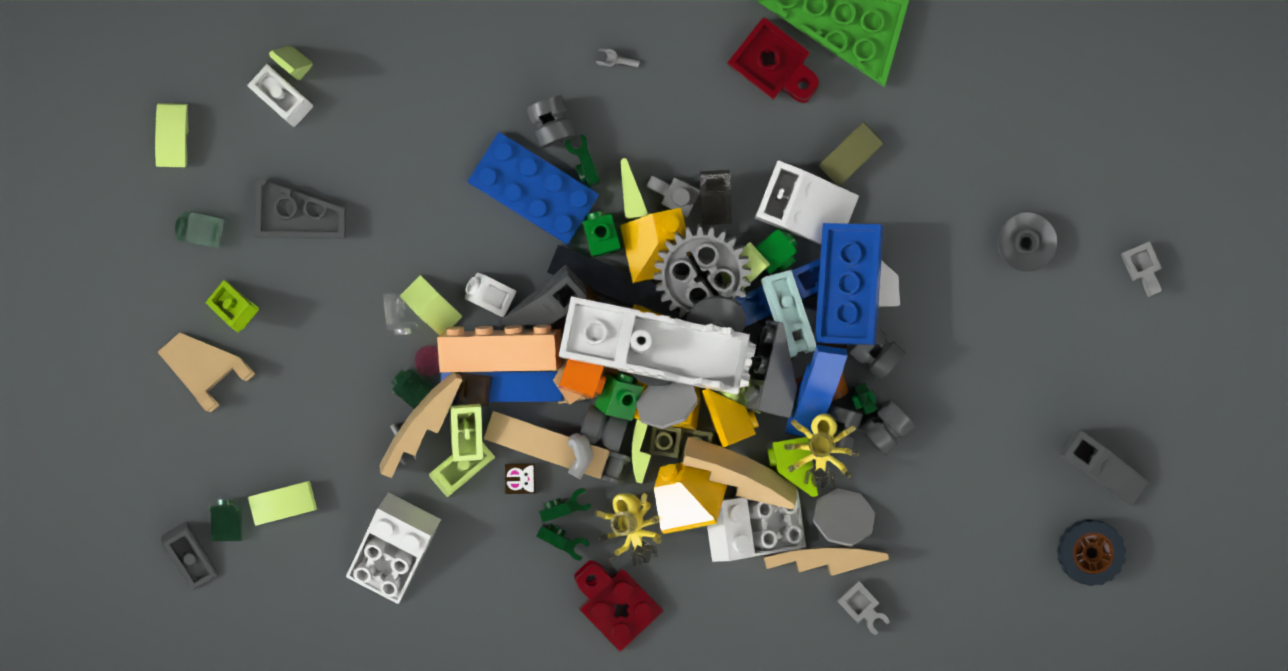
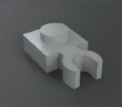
[837,580,890,635]

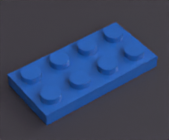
[467,132,599,245]
[815,223,884,346]

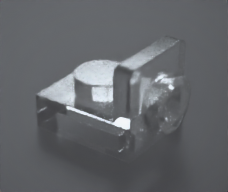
[383,293,418,336]

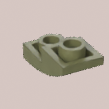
[818,121,884,186]
[649,426,715,459]

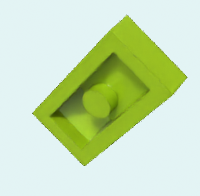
[205,280,259,333]

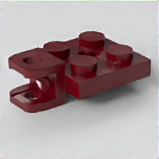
[727,17,819,104]
[574,560,663,652]

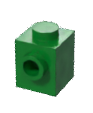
[582,211,621,258]
[755,229,797,276]
[595,371,643,421]

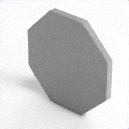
[636,382,699,429]
[813,488,875,547]

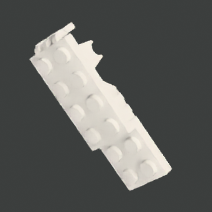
[559,297,756,395]

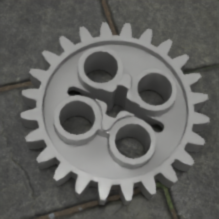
[653,224,751,318]

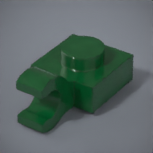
[565,134,600,187]
[850,382,878,415]
[539,488,591,523]
[536,523,590,561]

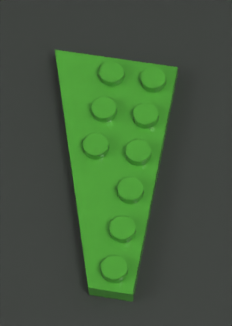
[755,0,909,87]

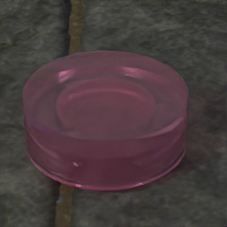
[415,346,440,375]

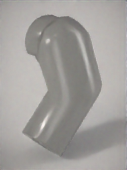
[568,433,593,479]

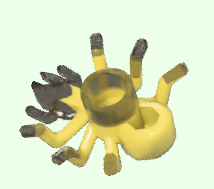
[784,413,859,488]
[594,493,662,566]

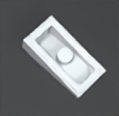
[247,64,313,127]

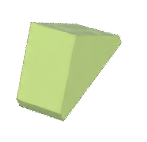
[400,275,463,335]
[449,404,483,462]

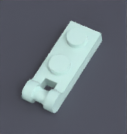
[761,270,816,357]

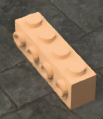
[437,324,563,372]

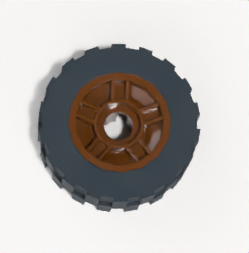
[1057,519,1126,586]

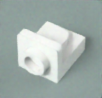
[464,272,517,318]

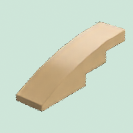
[379,372,462,478]
[484,411,610,479]
[683,437,797,510]
[763,546,889,576]

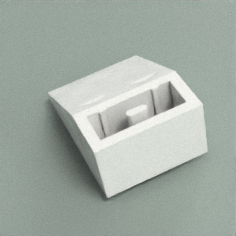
[754,160,859,245]
[707,488,806,562]
[346,492,441,604]

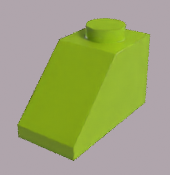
[767,437,818,497]

